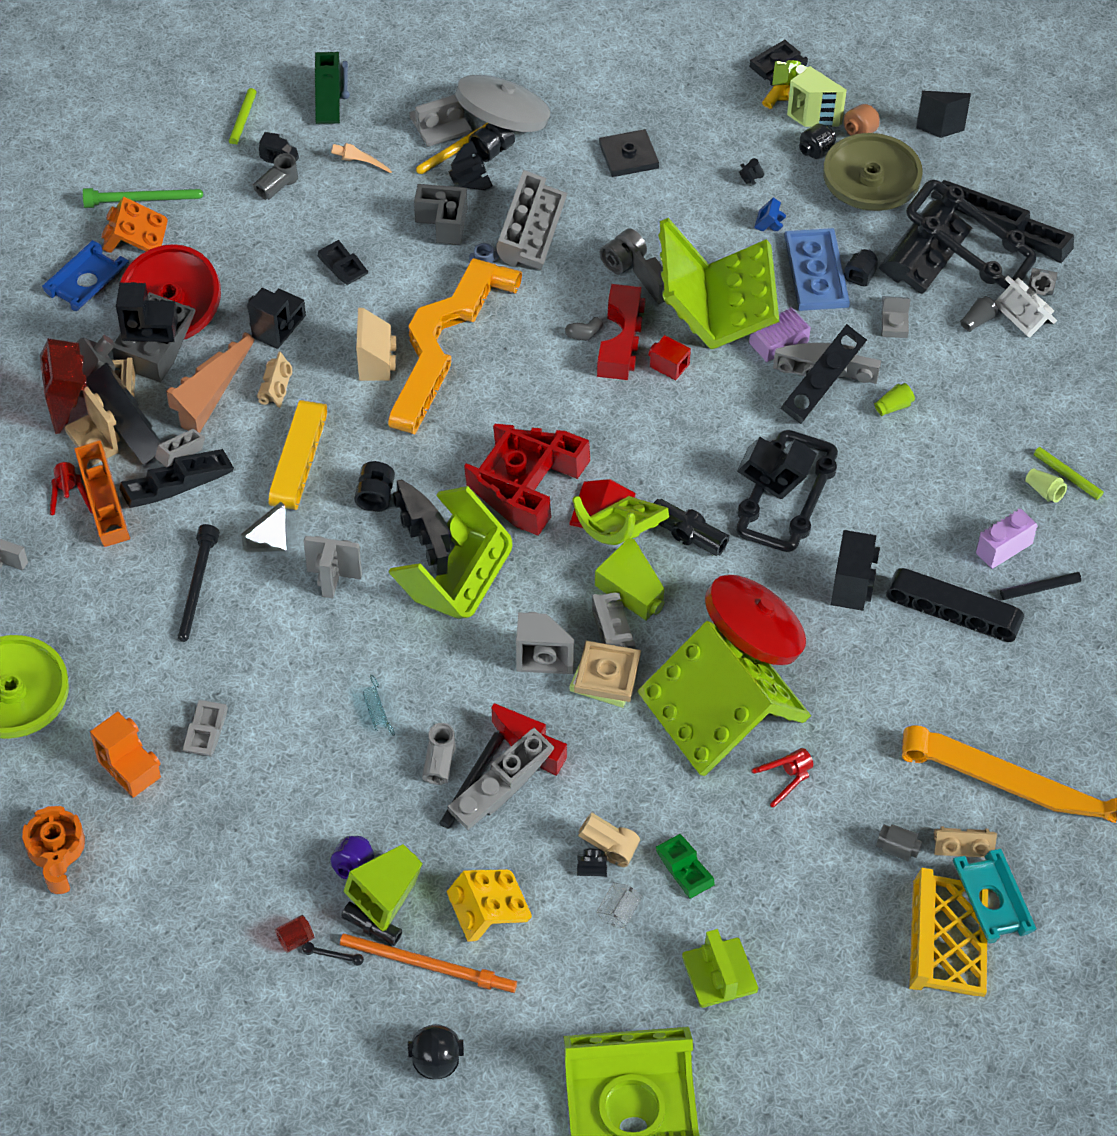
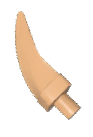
[331,143,392,173]

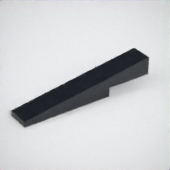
[931,180,1074,263]

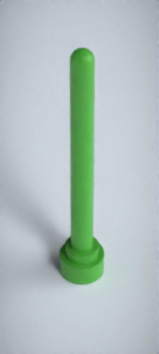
[83,188,203,208]

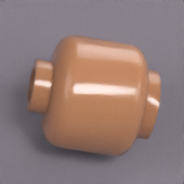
[844,104,880,136]

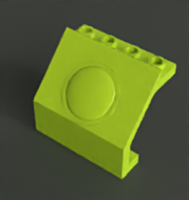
[563,1027,700,1136]

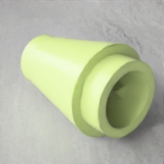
[1025,468,1067,503]

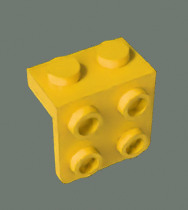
[446,869,532,942]

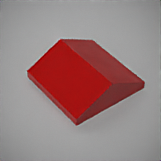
[570,479,636,528]

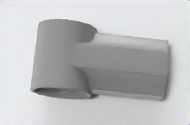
[1029,268,1058,295]
[422,723,456,785]

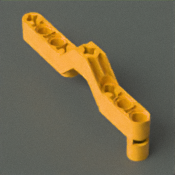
[388,258,522,435]

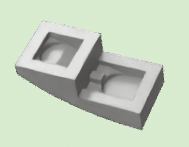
[183,700,228,757]

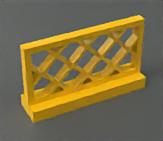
[909,868,988,997]

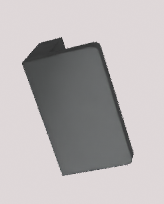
[633,251,665,304]

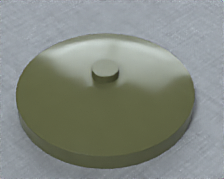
[823,133,923,211]

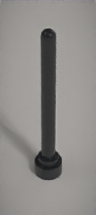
[178,524,220,642]

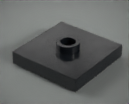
[599,129,659,177]

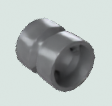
[599,228,647,275]

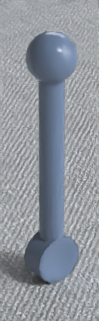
[340,61,350,99]

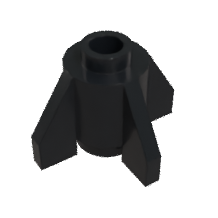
[448,141,493,190]

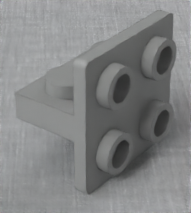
[410,95,471,146]
[303,536,362,598]

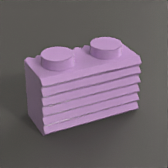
[749,307,811,362]
[976,509,1038,569]

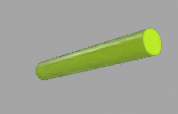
[229,88,257,144]
[1034,447,1104,500]

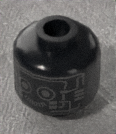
[799,123,836,159]

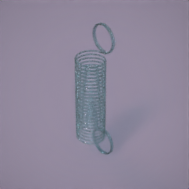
[362,675,395,736]

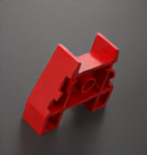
[464,423,591,536]

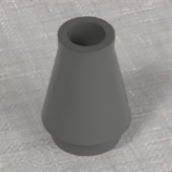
[960,296,998,332]

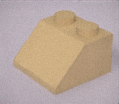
[356,308,397,381]

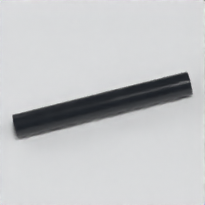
[1000,572,1081,600]

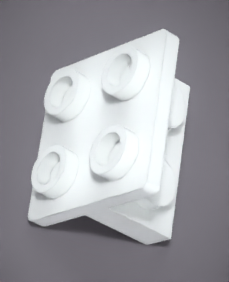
[995,276,1057,338]

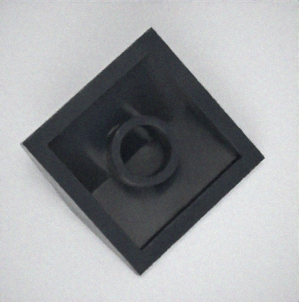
[916,90,971,138]

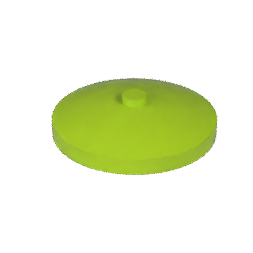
[0,635,69,739]

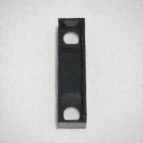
[780,324,867,424]

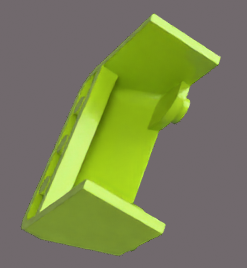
[388,486,512,619]

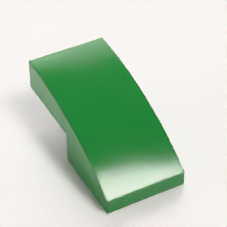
[656,833,715,899]

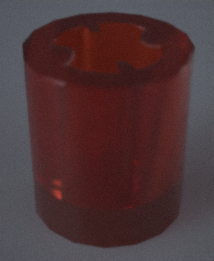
[275,915,315,953]

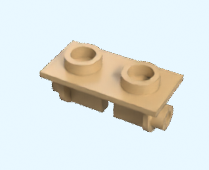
[257,352,292,408]
[934,826,997,858]

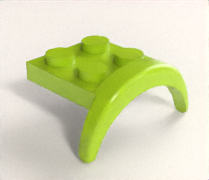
[572,496,669,545]

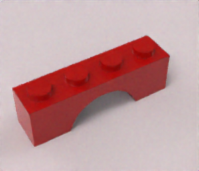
[597,284,646,380]

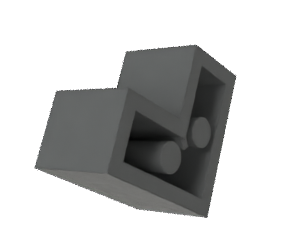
[414,184,468,245]

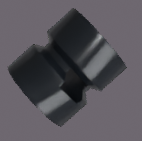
[469,123,515,162]
[354,461,395,512]

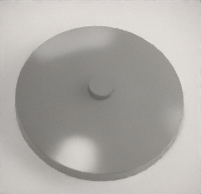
[455,75,550,132]

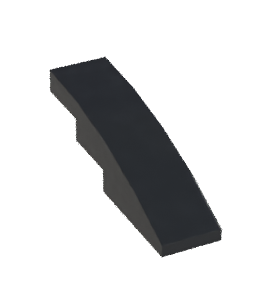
[85,362,162,465]
[119,449,234,508]

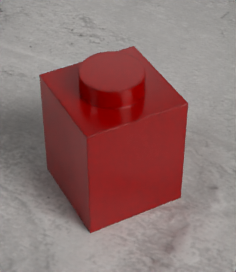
[648,335,691,381]

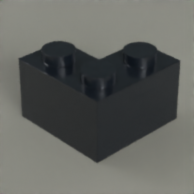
[116,282,178,342]
[247,288,306,349]
[737,437,817,499]
[830,530,880,611]

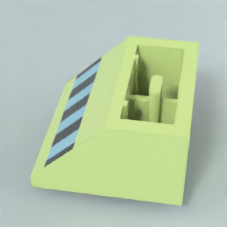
[787,66,847,127]

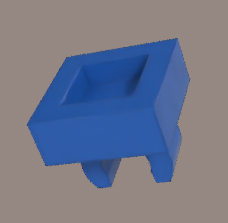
[755,197,786,231]

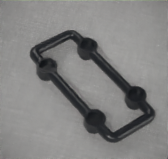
[906,180,1037,289]
[736,430,838,552]

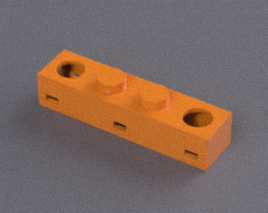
[74,440,130,547]

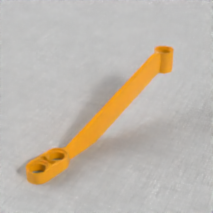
[902,725,1117,823]

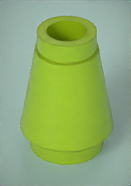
[874,383,915,416]

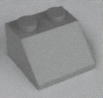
[516,612,574,674]

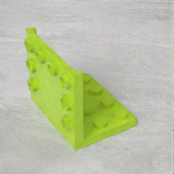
[658,217,780,349]
[637,621,811,776]

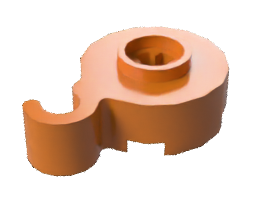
[22,806,85,894]

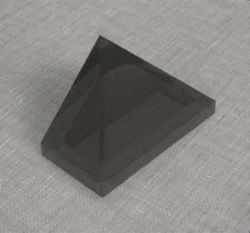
[241,502,286,552]

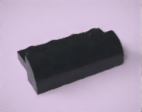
[879,200,973,294]

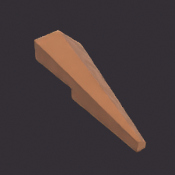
[166,332,255,433]

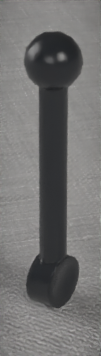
[302,942,364,966]

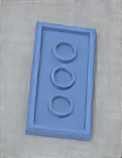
[784,228,850,311]

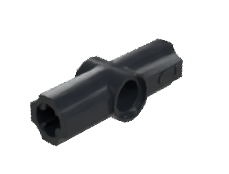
[654,499,730,556]

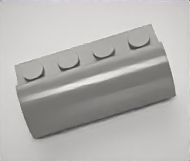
[497,170,567,270]

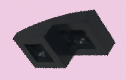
[317,240,368,285]

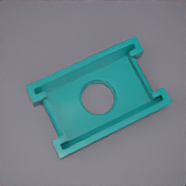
[952,849,1037,943]

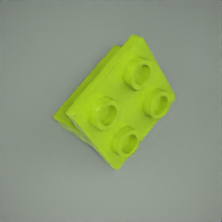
[682,929,758,1008]

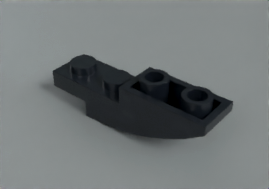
[393,479,451,576]

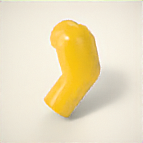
[762,85,790,109]

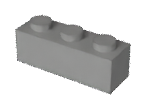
[155,429,205,467]

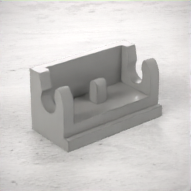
[592,593,636,649]

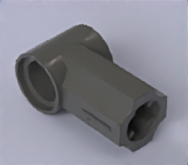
[253,153,298,200]

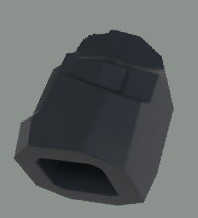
[259,132,299,164]
[844,249,878,286]

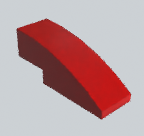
[491,703,567,776]

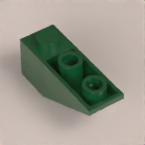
[315,52,341,124]

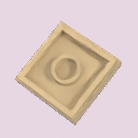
[574,641,641,702]

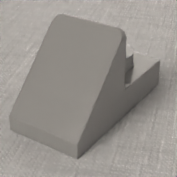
[882,296,910,338]

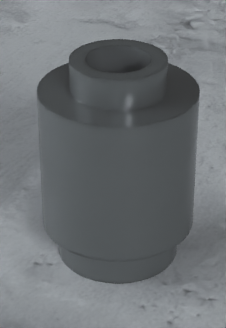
[876,824,922,862]

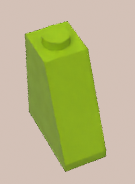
[595,538,665,621]
[343,844,423,932]

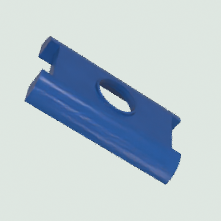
[42,240,129,311]

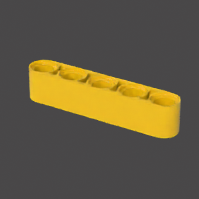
[269,400,327,510]

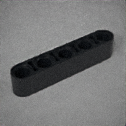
[886,568,1024,642]

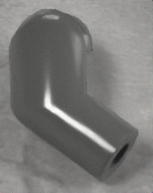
[565,317,603,341]

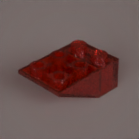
[40,338,87,434]

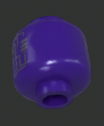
[330,836,374,879]

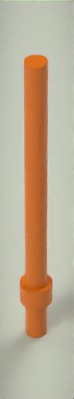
[340,933,517,993]

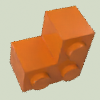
[90,711,161,798]

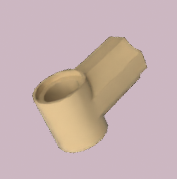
[578,812,640,867]

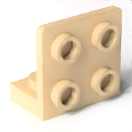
[65,386,120,466]

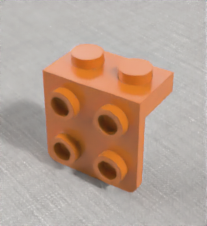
[101,196,168,253]

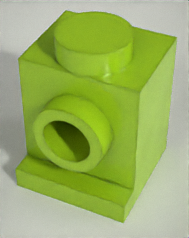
[772,60,808,86]

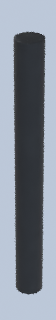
[439,732,504,829]

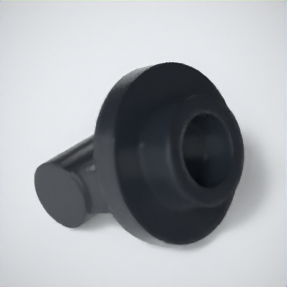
[739,158,765,185]
[577,848,607,877]

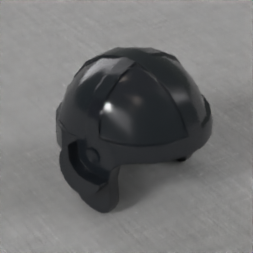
[408,1024,464,1080]

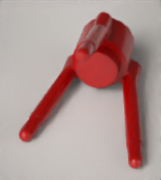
[50,462,93,516]
[751,748,813,808]

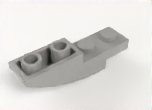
[773,343,881,384]
[448,728,554,830]

